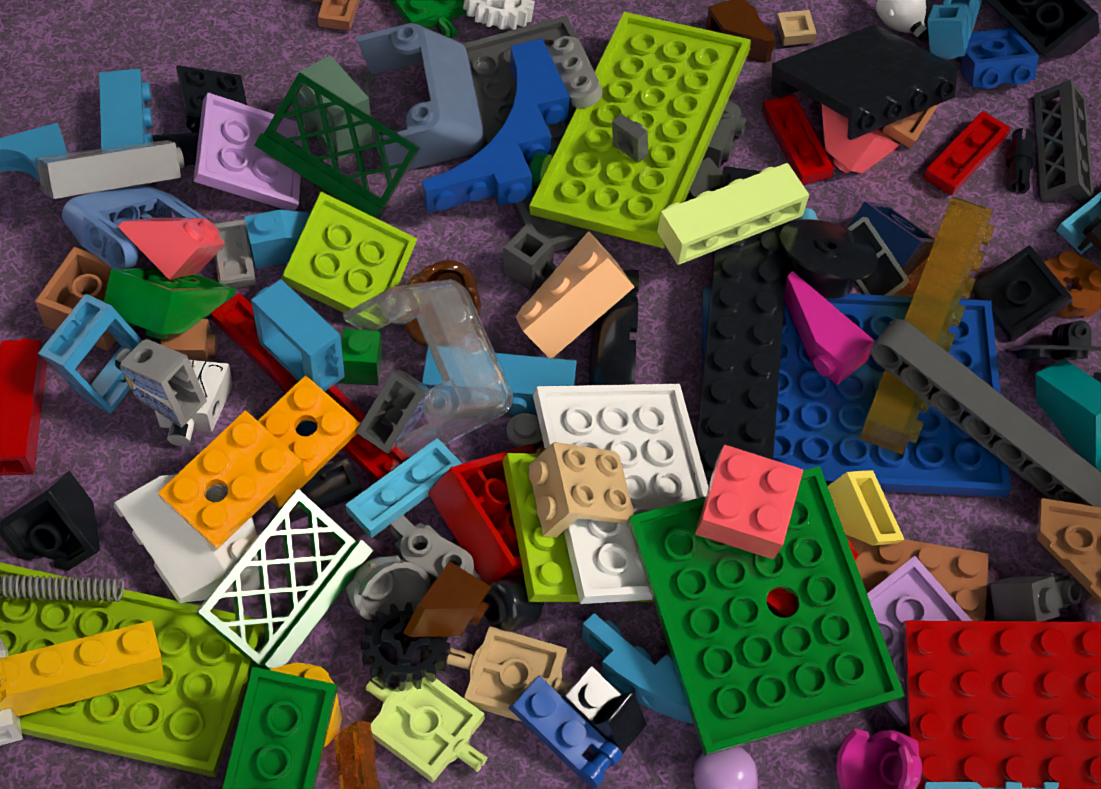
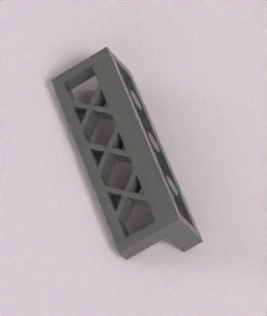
[1034,79,1094,206]

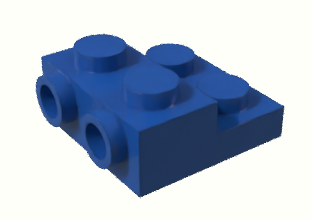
[958,28,1039,89]

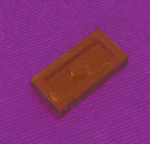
[334,720,380,789]

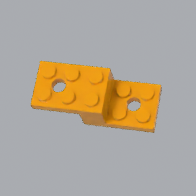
[158,375,361,550]

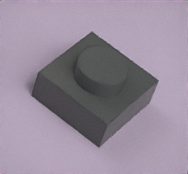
[612,114,648,163]

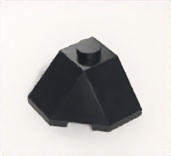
[0,471,100,571]

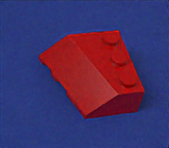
[428,443,535,586]

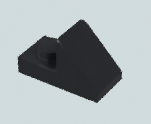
[561,666,647,754]

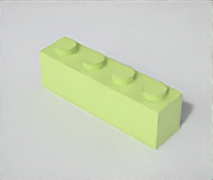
[657,163,809,265]

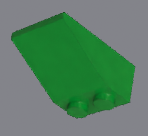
[104,268,236,339]

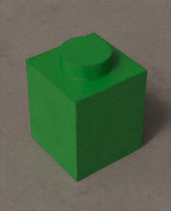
[341,329,382,385]

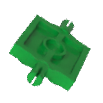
[389,0,467,38]

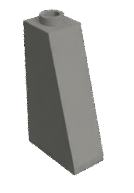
[35,140,184,199]

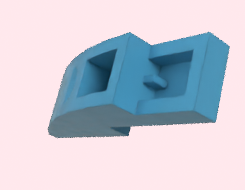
[582,613,693,724]

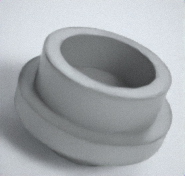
[506,413,543,447]

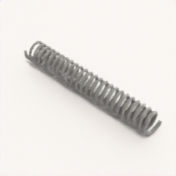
[0,574,124,602]

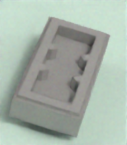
[214,219,256,288]

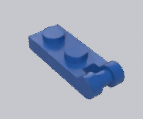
[508,675,623,788]

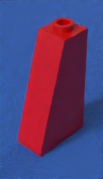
[0,338,47,476]

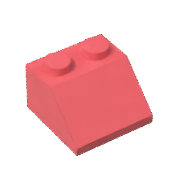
[118,218,226,280]

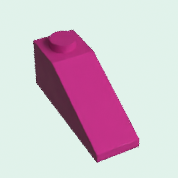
[785,271,874,385]

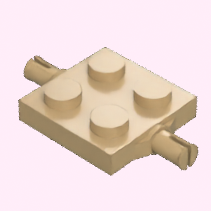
[447,626,572,722]

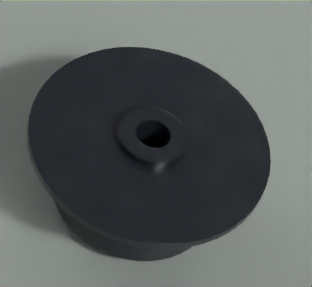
[779,219,878,299]

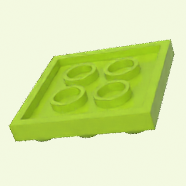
[281,192,418,329]

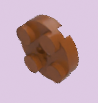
[1044,250,1101,319]

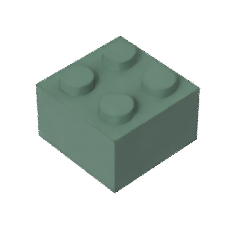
[296,55,373,160]

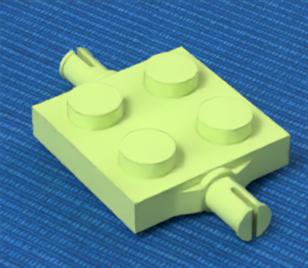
[366,676,488,783]

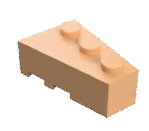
[515,231,634,358]

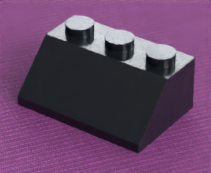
[985,0,1100,59]

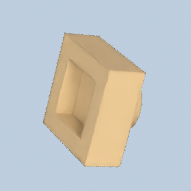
[776,10,817,46]

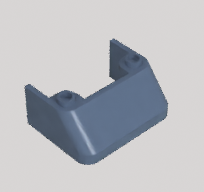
[357,23,485,174]

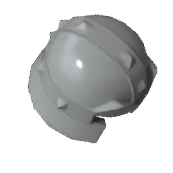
[346,555,432,621]

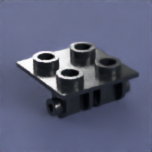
[176,65,247,133]
[1006,320,1101,361]

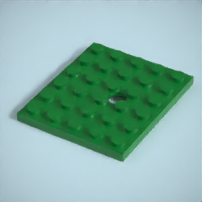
[628,466,905,757]

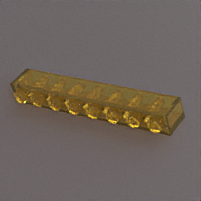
[860,196,995,454]

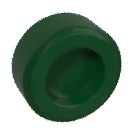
[529,152,553,188]

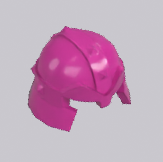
[836,728,922,789]

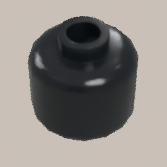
[483,575,544,632]

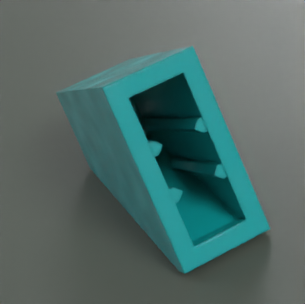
[1035,359,1101,472]

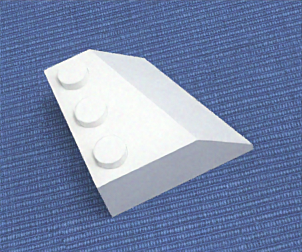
[113,474,260,603]

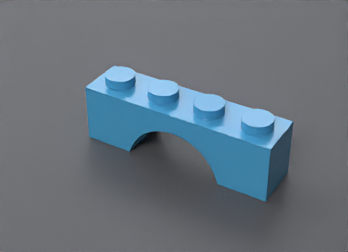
[927,0,982,59]
[0,123,67,183]

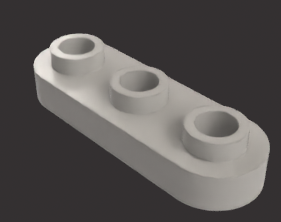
[549,36,603,108]

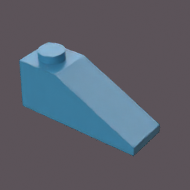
[244,209,310,269]

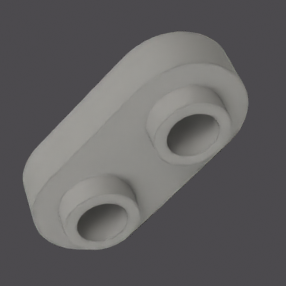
[400,528,474,582]

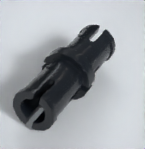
[1007,128,1035,194]

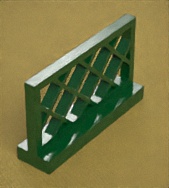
[254,72,420,220]

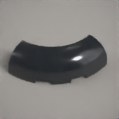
[589,269,639,385]

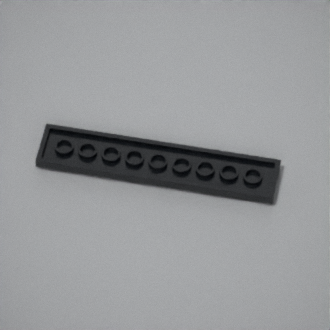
[694,166,790,484]

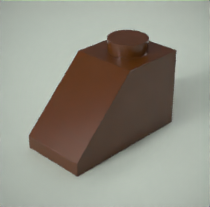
[403,561,491,637]

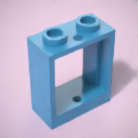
[251,279,345,392]
[38,294,143,414]

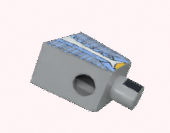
[115,339,207,428]

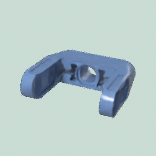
[62,184,206,269]

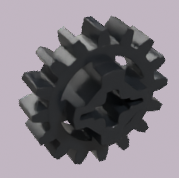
[360,602,450,691]

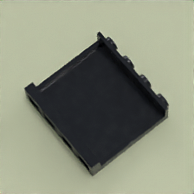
[771,24,958,140]

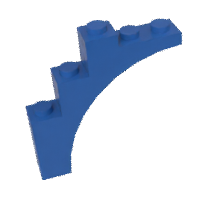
[422,38,570,213]

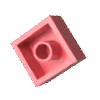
[695,445,803,560]

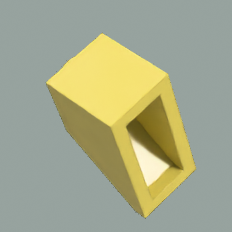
[828,471,905,545]

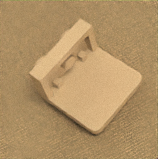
[528,442,634,537]

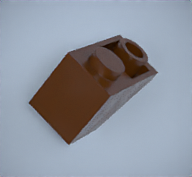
[706,0,775,63]

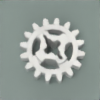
[463,0,535,30]

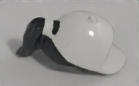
[876,0,933,43]

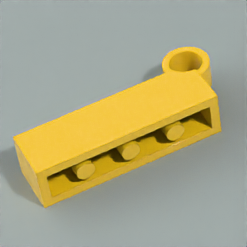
[0,621,164,717]

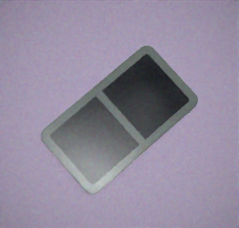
[847,217,909,296]

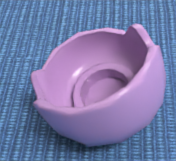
[693,747,758,789]

